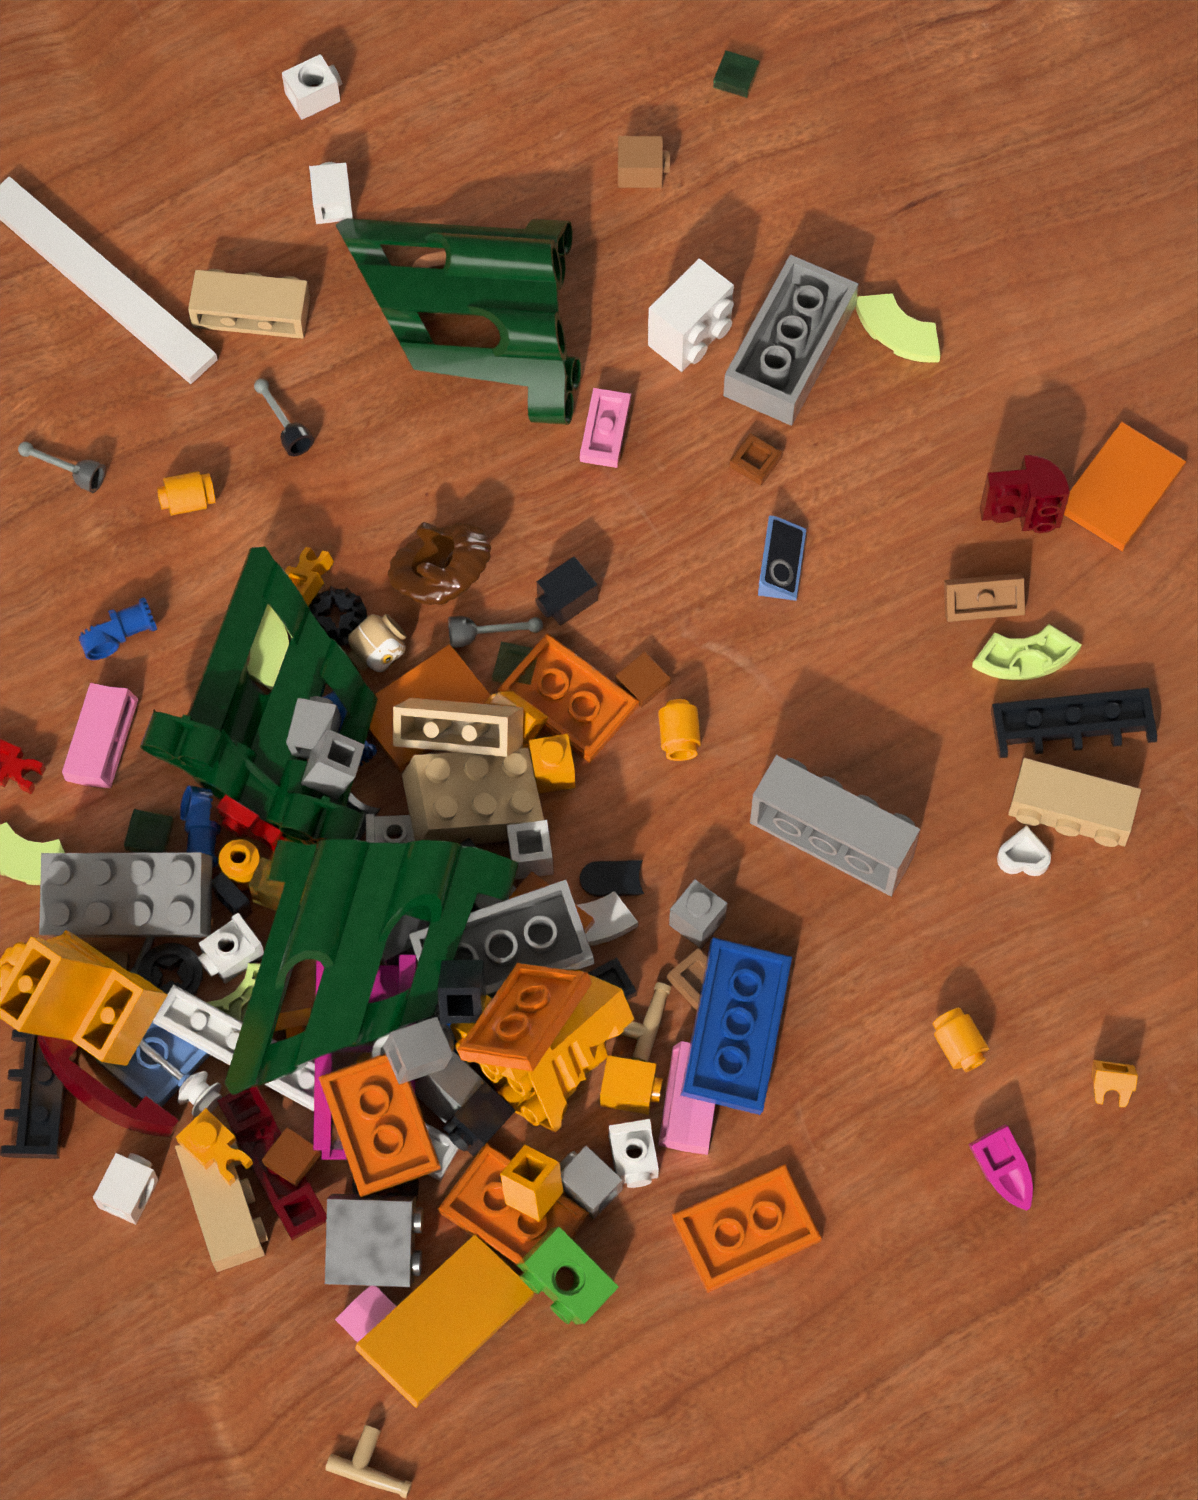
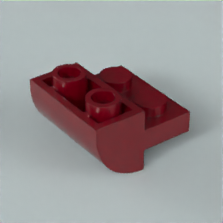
[980,455,1070,533]

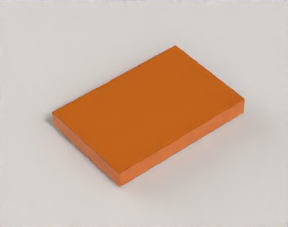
[1064,422,1186,552]
[498,633,639,763]
[368,644,491,772]
[457,963,592,1071]
[319,1053,441,1198]
[438,1143,589,1270]
[672,1164,822,1293]

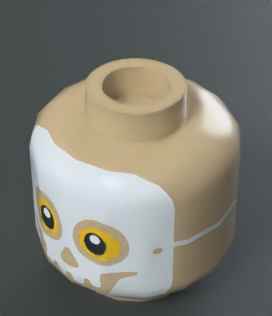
[348,614,407,672]

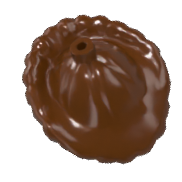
[388,522,491,605]

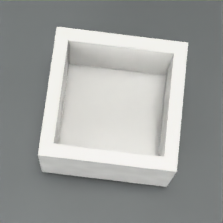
[648,258,734,372]

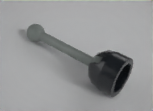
[254,378,314,456]

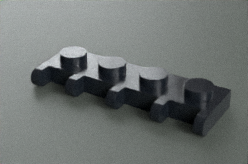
[991,688,1157,758]
[0,1029,66,1159]

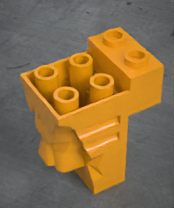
[0,930,168,1066]
[449,970,634,1133]

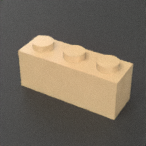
[188,269,310,339]
[393,698,523,757]
[1008,758,1141,847]
[175,1142,269,1272]

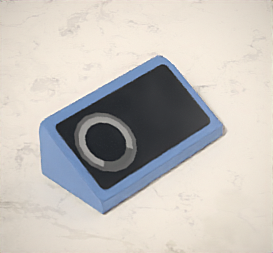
[758,516,807,601]

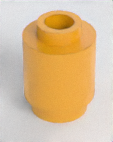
[157,471,215,516]
[658,699,701,761]
[219,839,263,891]
[932,1008,989,1072]

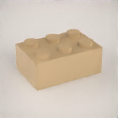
[402,748,544,844]

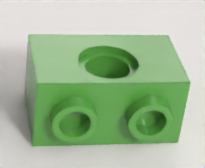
[517,1227,619,1325]

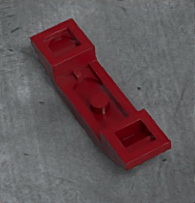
[38,1035,179,1138]
[217,1086,327,1241]

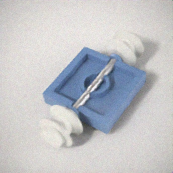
[94,1021,222,1116]

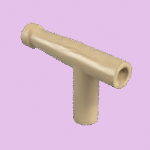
[620,982,671,1062]
[325,1425,412,1499]

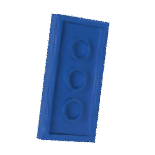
[680,937,792,1115]

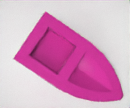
[968,1124,1033,1211]

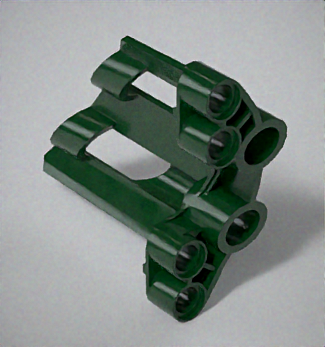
[335,218,581,425]
[140,546,378,845]
[224,839,519,1095]

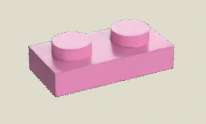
[580,388,631,468]

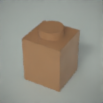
[618,136,670,188]

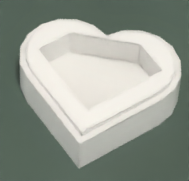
[997,825,1051,876]

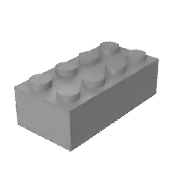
[723,255,859,426]
[750,755,920,897]
[39,852,212,938]
[409,880,594,1018]

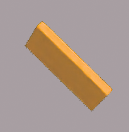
[355,1234,535,1408]

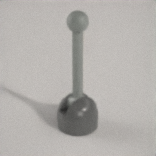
[18,442,106,493]
[448,616,543,648]

